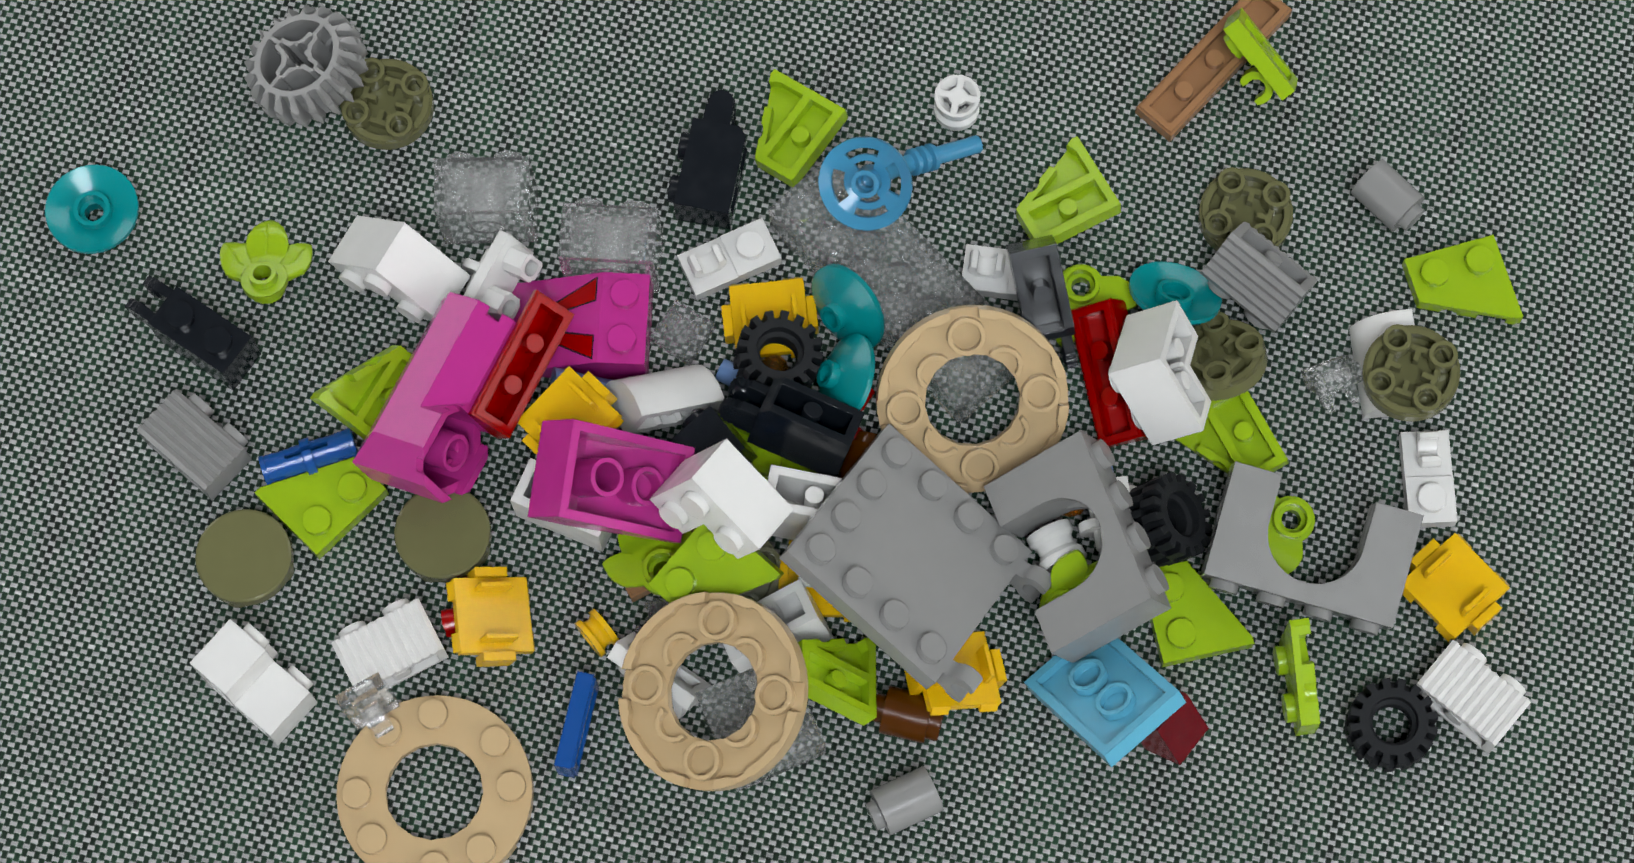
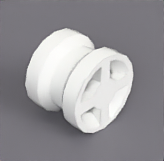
[934,75,980,131]
[1026,518,1086,574]

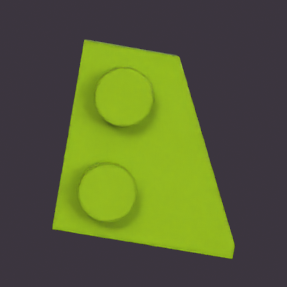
[310,345,412,440]
[1150,561,1254,667]

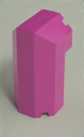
[352,292,516,503]

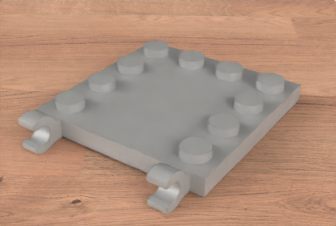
[779,424,1051,702]

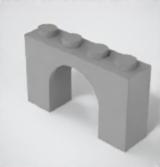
[984,430,1171,663]
[1200,461,1424,636]

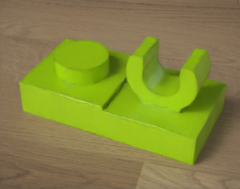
[1223,8,1298,105]

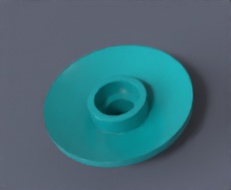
[45,164,139,254]
[1129,261,1222,325]
[812,264,885,347]
[817,333,875,410]

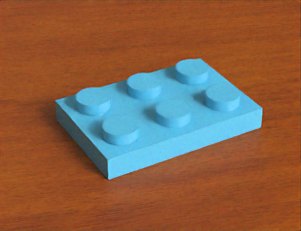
[1024,638,1186,767]

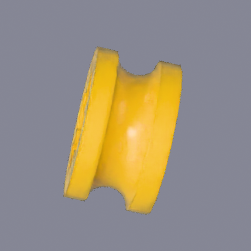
[574,608,619,657]

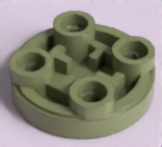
[340,58,434,150]
[1198,167,1293,251]
[1190,312,1268,401]
[1362,324,1460,422]
[394,492,492,583]
[195,509,294,608]

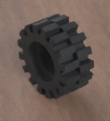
[733,310,823,388]
[1129,472,1212,567]
[1345,678,1438,772]

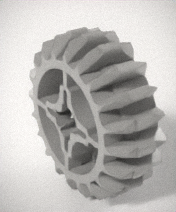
[244,4,369,128]

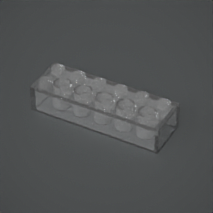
[769,162,1014,425]

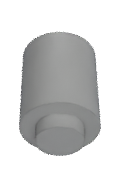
[1351,159,1425,232]
[865,766,944,836]

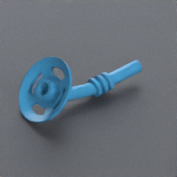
[818,135,983,231]

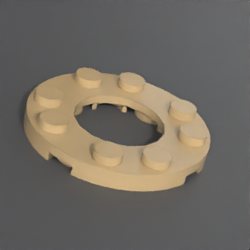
[876,305,1069,494]
[618,592,808,791]
[337,695,534,863]

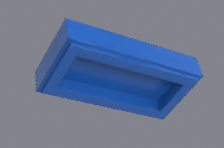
[554,671,599,778]

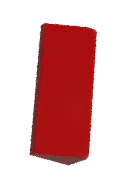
[468,290,575,439]
[1071,298,1148,447]

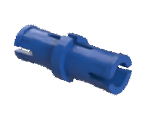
[258,428,358,485]

